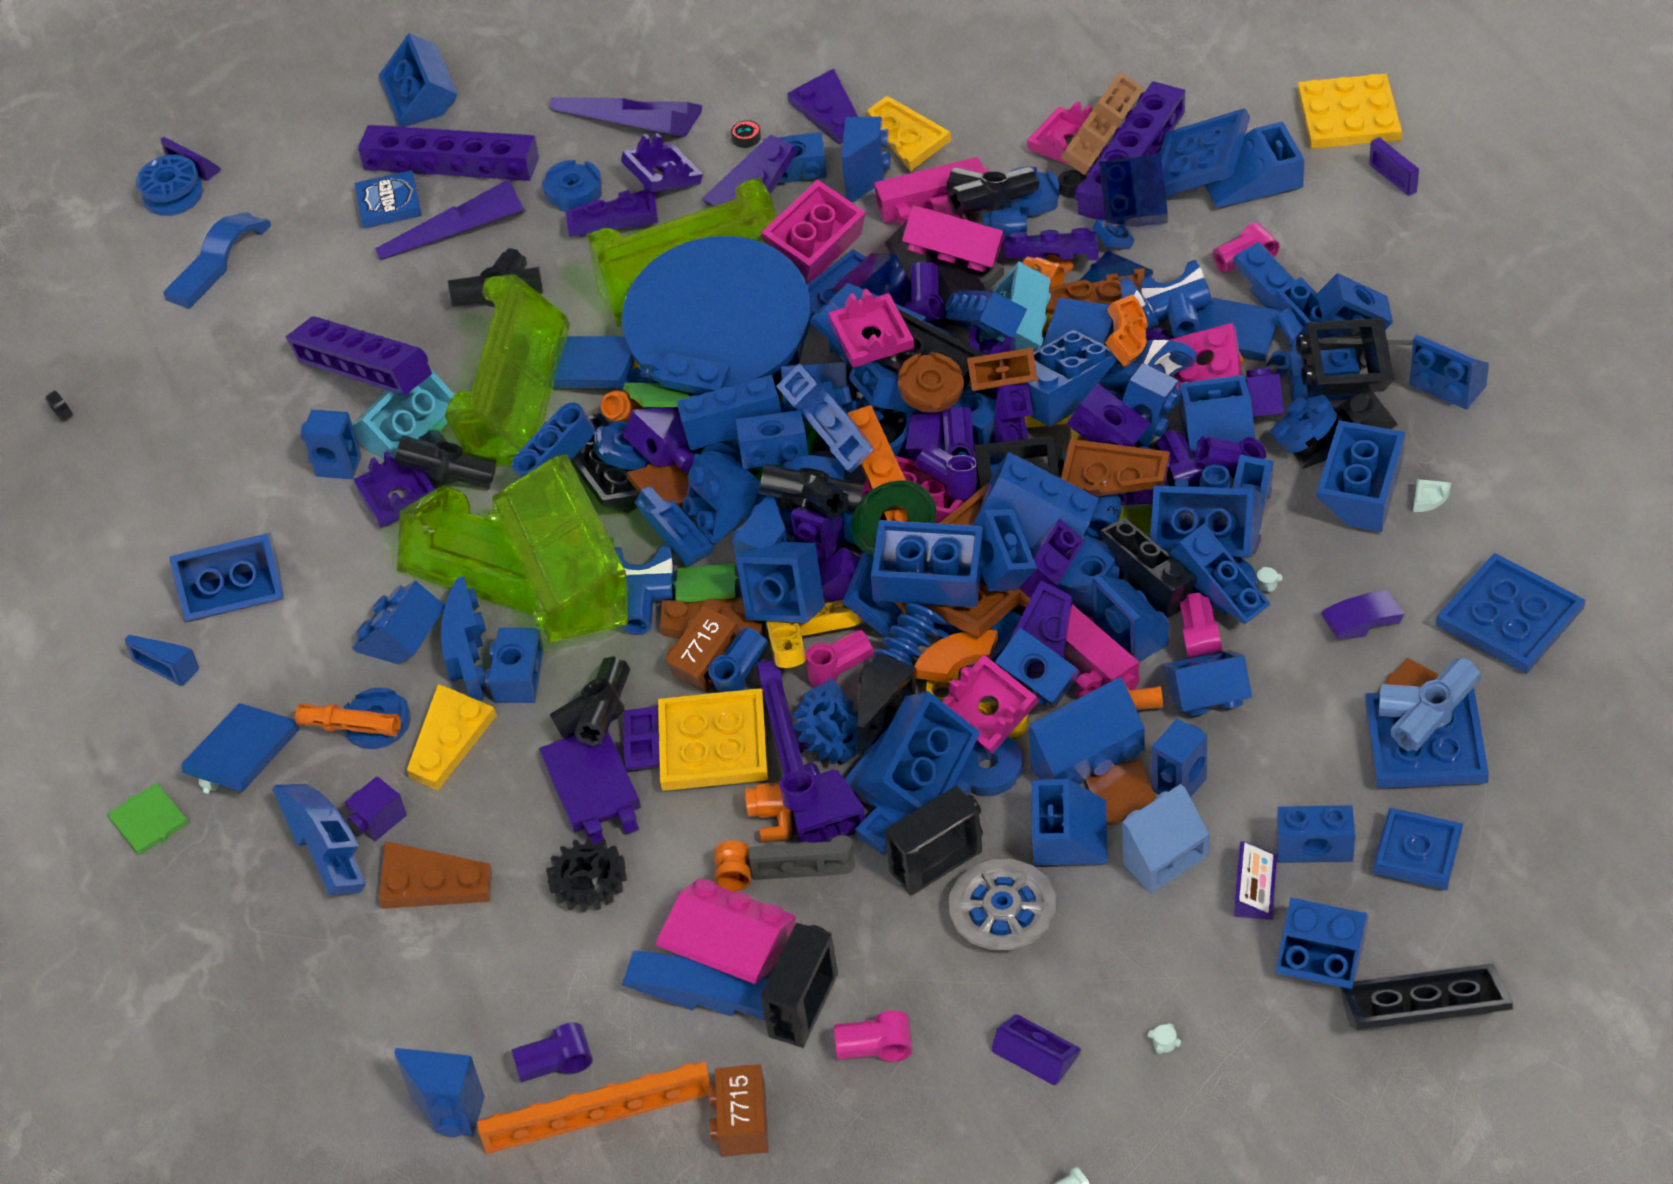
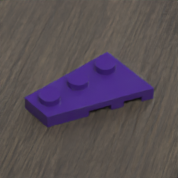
[787,68,858,145]
[701,135,798,227]
[566,185,658,237]
[1003,228,1099,260]
[997,580,1073,707]

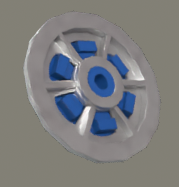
[949,859,1056,950]

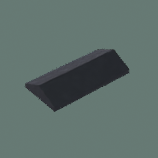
[885,219,987,327]
[862,308,984,390]
[544,413,640,513]
[1340,963,1513,1030]

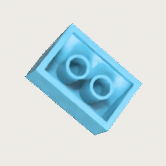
[980,262,1051,350]
[352,370,464,459]

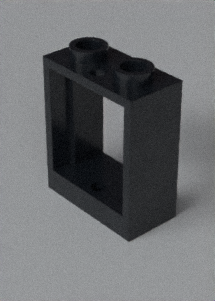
[1295,318,1394,396]
[974,436,1064,490]
[884,785,983,896]
[761,922,838,1048]

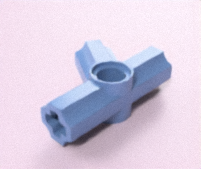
[1379,657,1481,752]

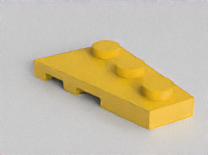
[867,96,951,172]
[407,684,497,791]

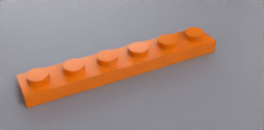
[847,405,908,522]
[477,1062,711,1154]

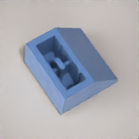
[1122,784,1209,894]

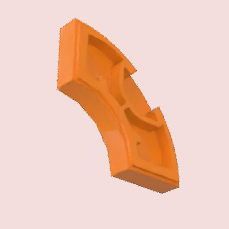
[1105,294,1148,367]
[914,630,998,683]

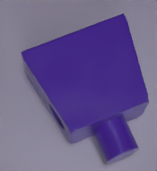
[623,407,698,472]
[791,763,865,843]

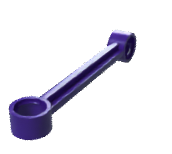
[756,658,818,811]

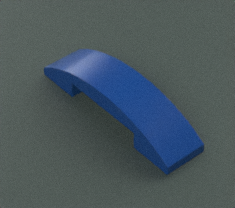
[777,363,875,473]

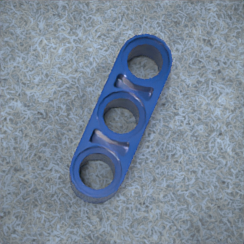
[512,402,595,492]

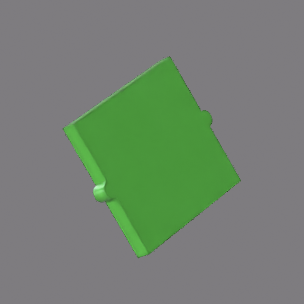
[623,383,690,407]
[673,563,739,603]
[107,783,189,855]

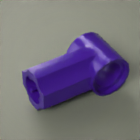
[904,262,946,324]
[942,407,976,459]
[1156,430,1205,487]
[1194,435,1266,479]
[916,443,977,500]
[511,1022,593,1083]

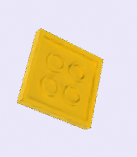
[1298,73,1402,149]
[658,688,768,791]

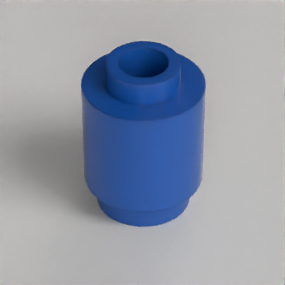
[983,208,1027,237]

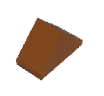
[967,348,1038,391]

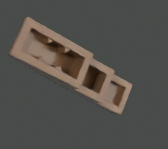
[1060,71,1144,175]

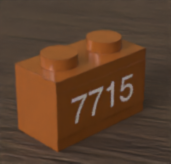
[665,606,741,693]
[708,1064,769,1157]

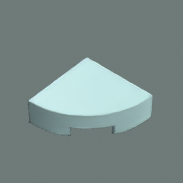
[1413,479,1451,512]

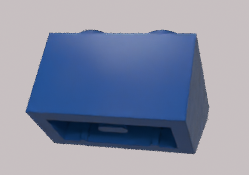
[1409,334,1489,410]
[1179,375,1255,457]
[683,454,759,543]
[732,495,787,568]
[351,580,445,664]
[1032,779,1108,866]
[1275,897,1369,989]

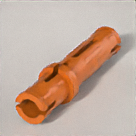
[295,703,401,737]

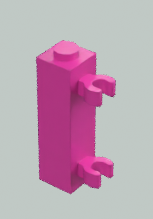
[874,157,989,227]
[1064,604,1139,698]

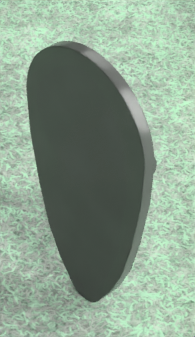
[1318,338,1413,365]

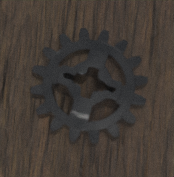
[546,837,627,912]

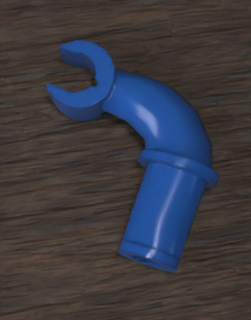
[1265,308,1303,378]

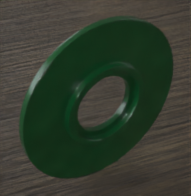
[851,480,937,557]

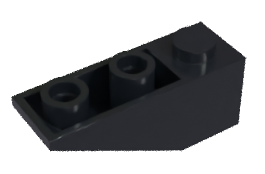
[1293,384,1398,469]
[1100,517,1197,619]

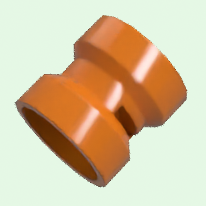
[714,840,751,892]

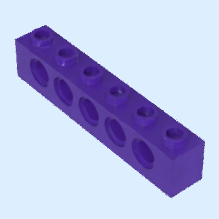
[1075,81,1185,221]
[358,125,539,181]
[285,316,433,396]

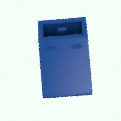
[1204,121,1305,208]
[1028,330,1117,427]

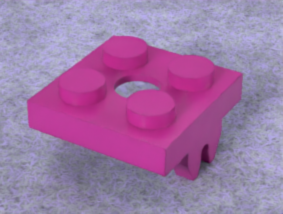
[1027,101,1093,166]
[829,289,914,368]
[1170,323,1242,390]
[942,655,1039,754]

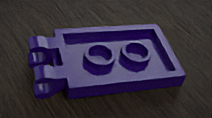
[539,731,641,845]

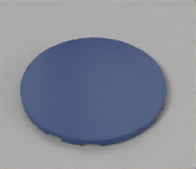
[622,236,811,394]

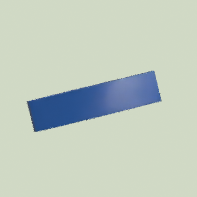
[622,950,768,1020]

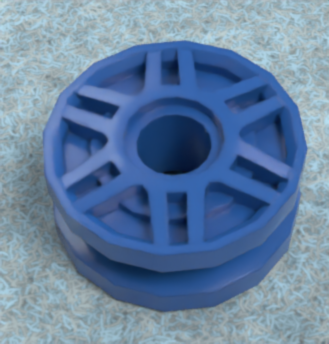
[136,155,203,216]

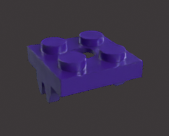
[621,133,703,192]
[353,451,440,528]

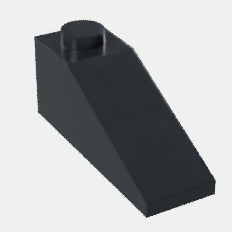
[857,653,916,755]

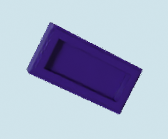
[1369,137,1419,196]

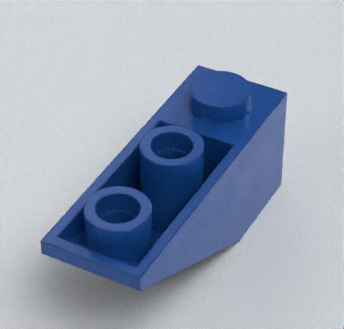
[1168,523,1271,625]

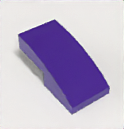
[995,383,1033,443]
[1321,590,1405,639]
[623,706,660,771]

